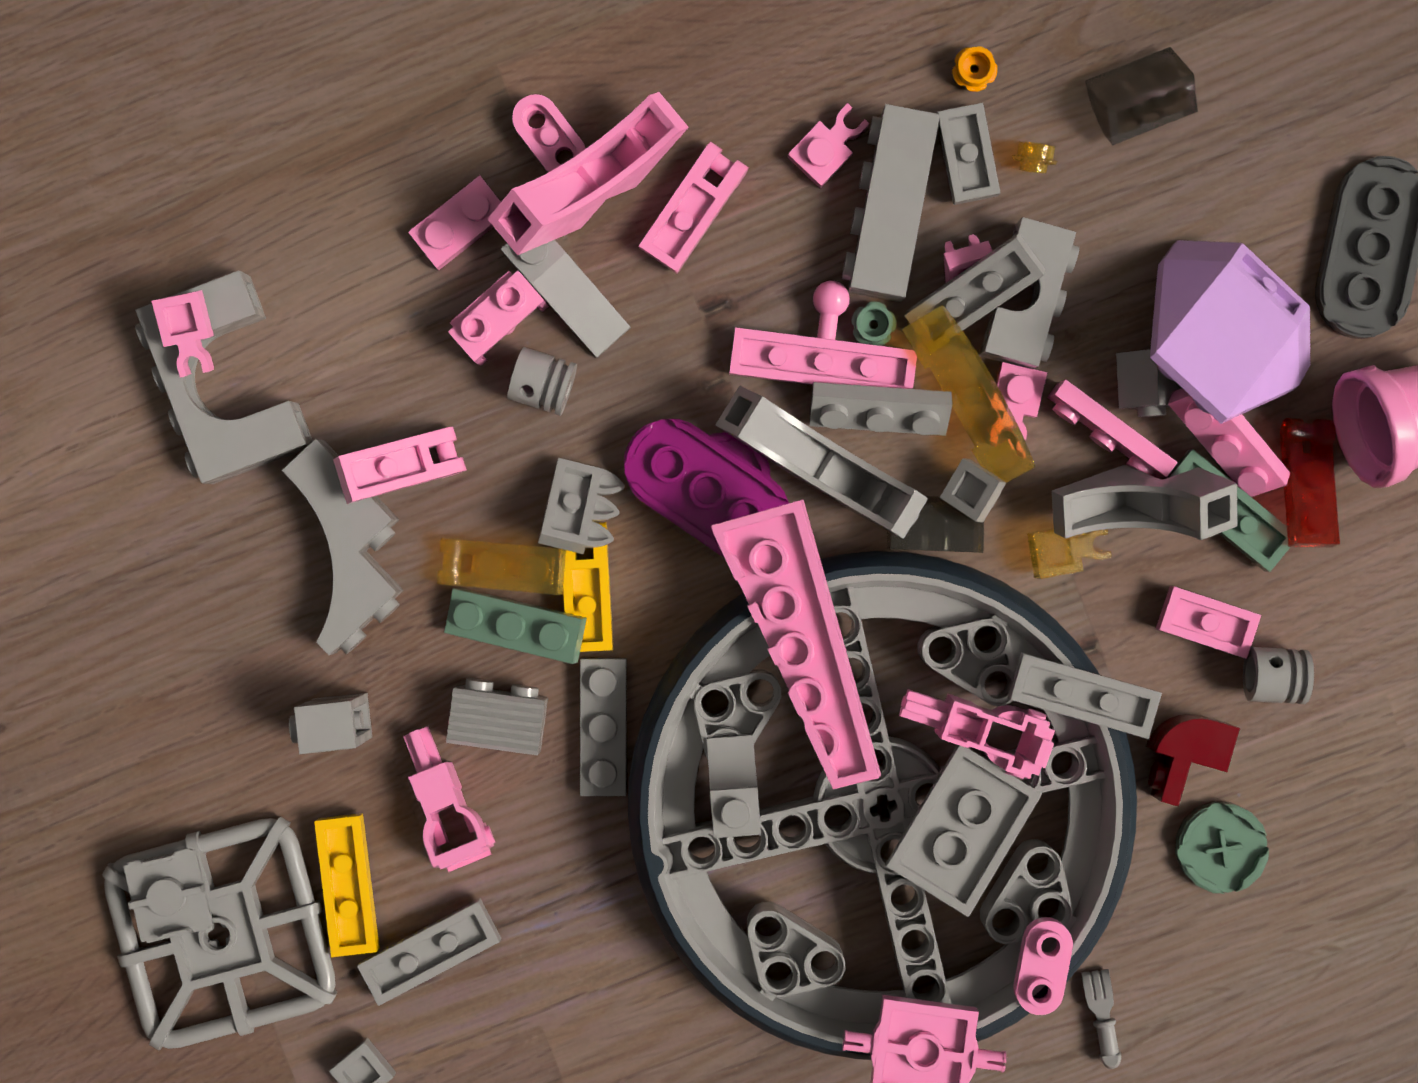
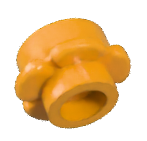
[952,46,997,92]

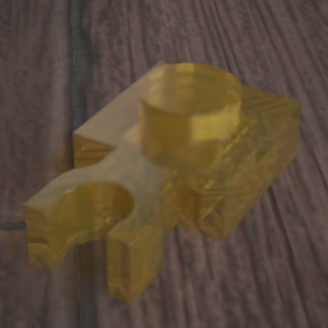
[1027,528,1112,579]

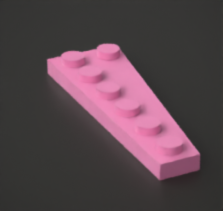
[711,500,881,789]

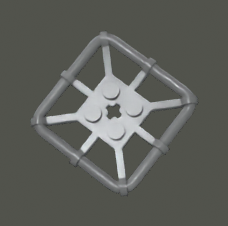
[102,817,337,1050]

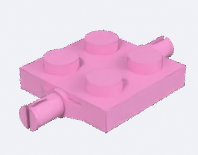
[842,995,1006,1083]

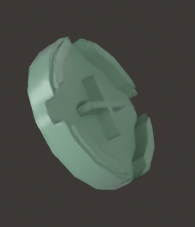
[1175,802,1269,894]

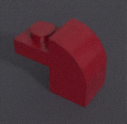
[1146,714,1240,807]

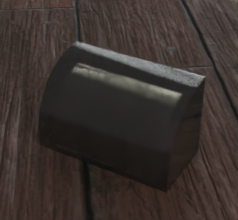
[1085,47,1198,145]
[886,496,984,553]

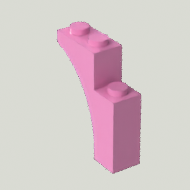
[488,92,689,256]

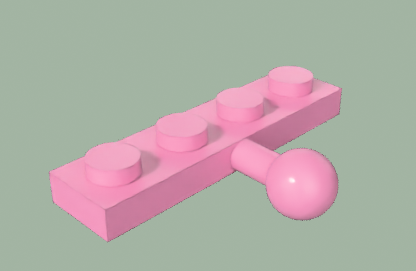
[729,281,918,389]

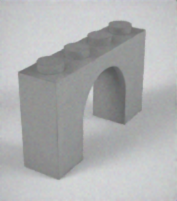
[135,270,313,484]

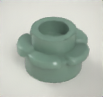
[851,302,896,346]

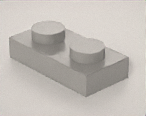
[937,103,1001,205]

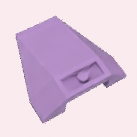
[1150,240,1310,424]

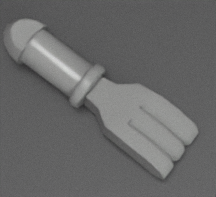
[1081,969,1121,1069]

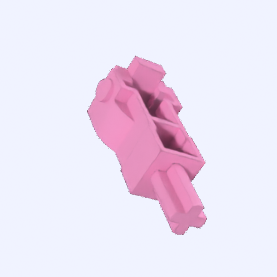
[899,689,1055,780]
[403,726,496,872]

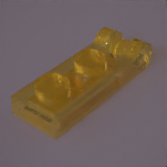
[437,538,566,595]

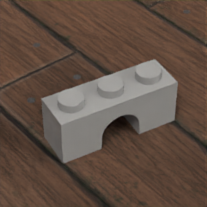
[979,217,1079,369]

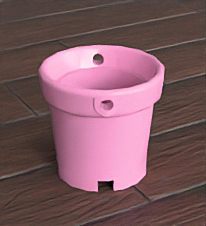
[1332,365,1418,488]

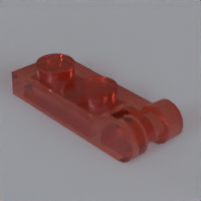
[1280,418,1340,548]

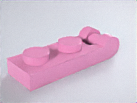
[639,142,749,274]
[333,427,467,504]

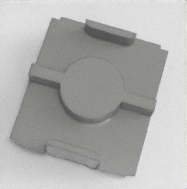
[123,848,214,943]

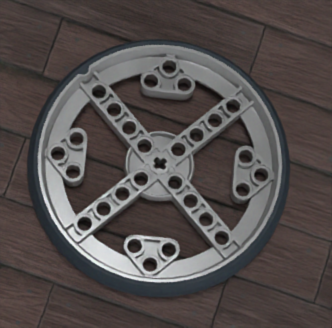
[628,551,1137,1060]

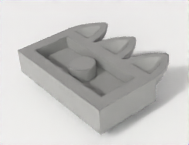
[538,458,625,554]

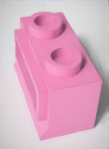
[448,271,549,366]

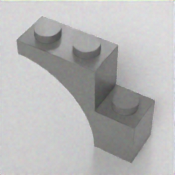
[1052,464,1237,540]

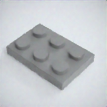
[885,745,1042,917]

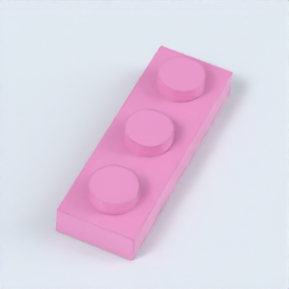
[1047,380,1178,478]
[1168,388,1290,497]

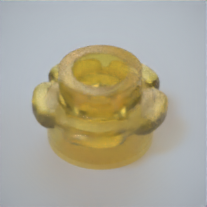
[1012,141,1058,173]

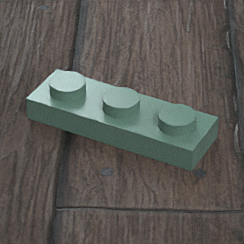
[1165,449,1299,572]
[444,587,587,664]

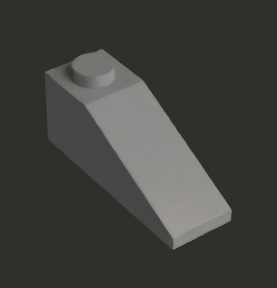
[501,240,631,358]

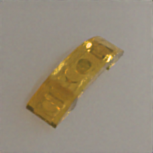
[902,305,1036,483]

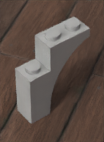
[716,385,928,539]
[282,439,404,655]

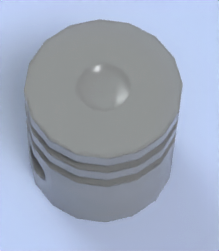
[507,347,577,416]
[1243,646,1314,704]

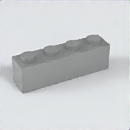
[841,104,940,303]

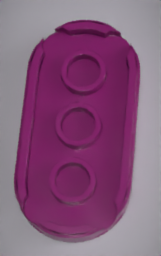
[624,419,789,558]

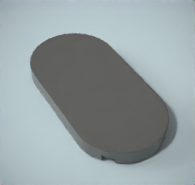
[1315,156,1418,339]

